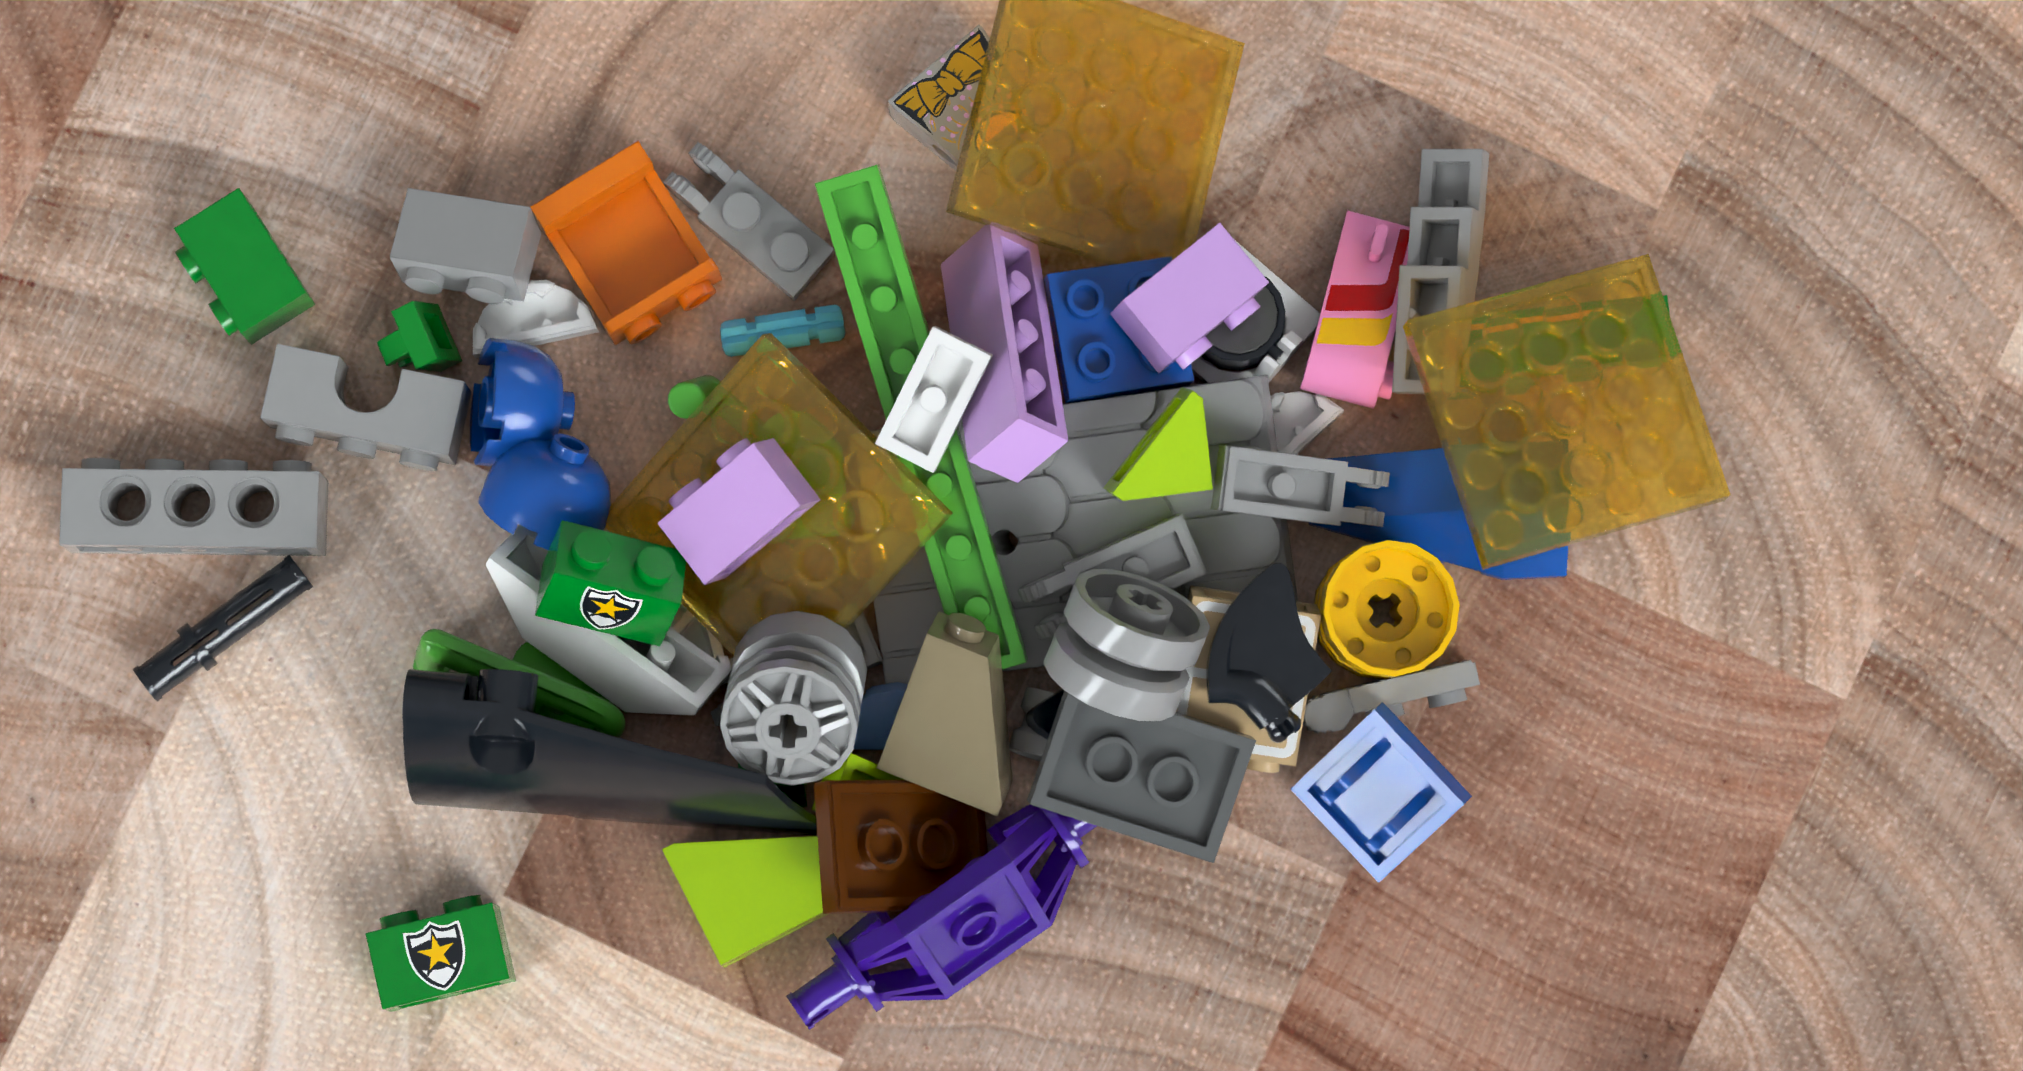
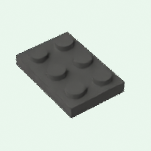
[1027,691,1256,863]

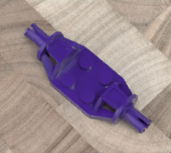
[786,804,1097,1030]

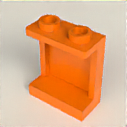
[530,141,722,345]

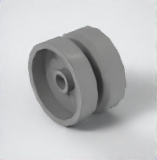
[1044,569,1210,721]

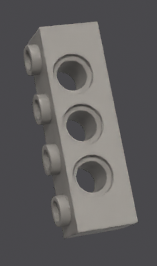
[59,458,328,556]

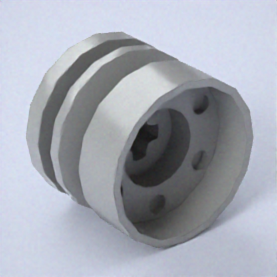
[720,611,867,785]

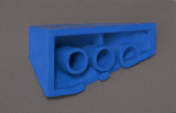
[1308,440,1570,580]

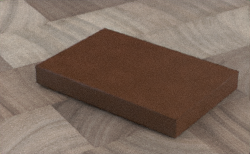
[814,780,988,914]

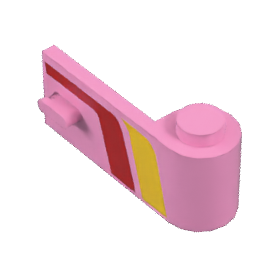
[1300,210,1410,409]

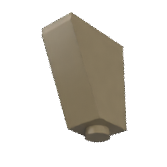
[877,611,1013,816]

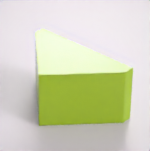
[1103,387,1213,501]

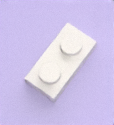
[875,326,993,473]

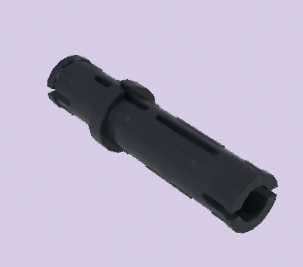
[133,555,313,701]

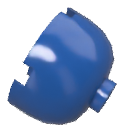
[470,338,575,467]
[478,434,611,550]

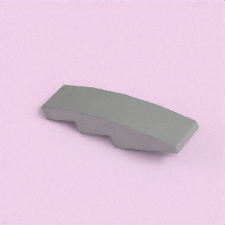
[1392,149,1489,395]

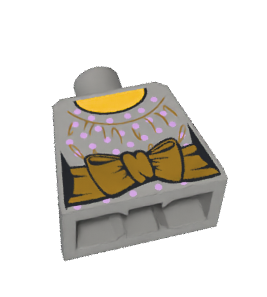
[888,24,1039,186]

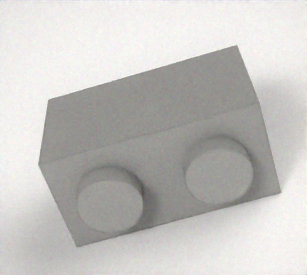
[390,188,541,304]

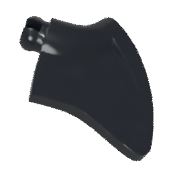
[1206,563,1332,743]

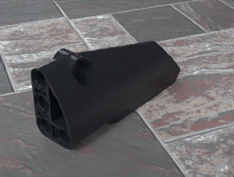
[402,669,817,836]

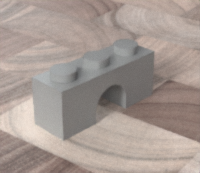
[260,344,472,471]

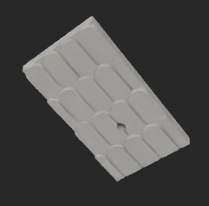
[850,375,1298,684]

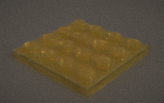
[946,0,1245,265]
[1403,254,1731,570]
[605,333,953,656]

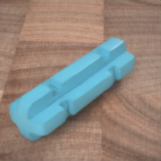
[720,305,845,357]

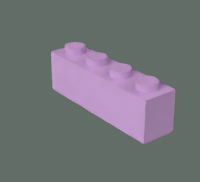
[941,222,1068,483]

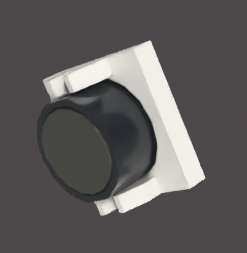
[1191,240,1320,383]

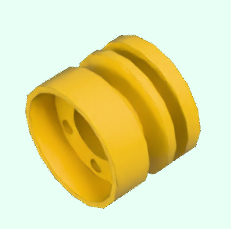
[1314,540,1460,679]

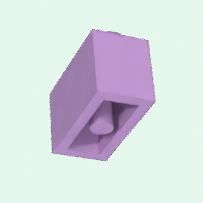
[1110,223,1269,373]
[657,438,821,585]

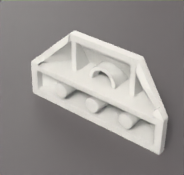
[486,525,732,715]

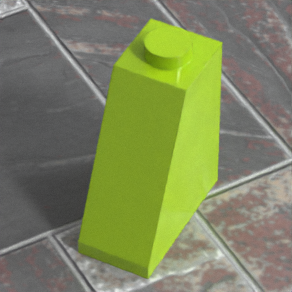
[662,836,828,968]

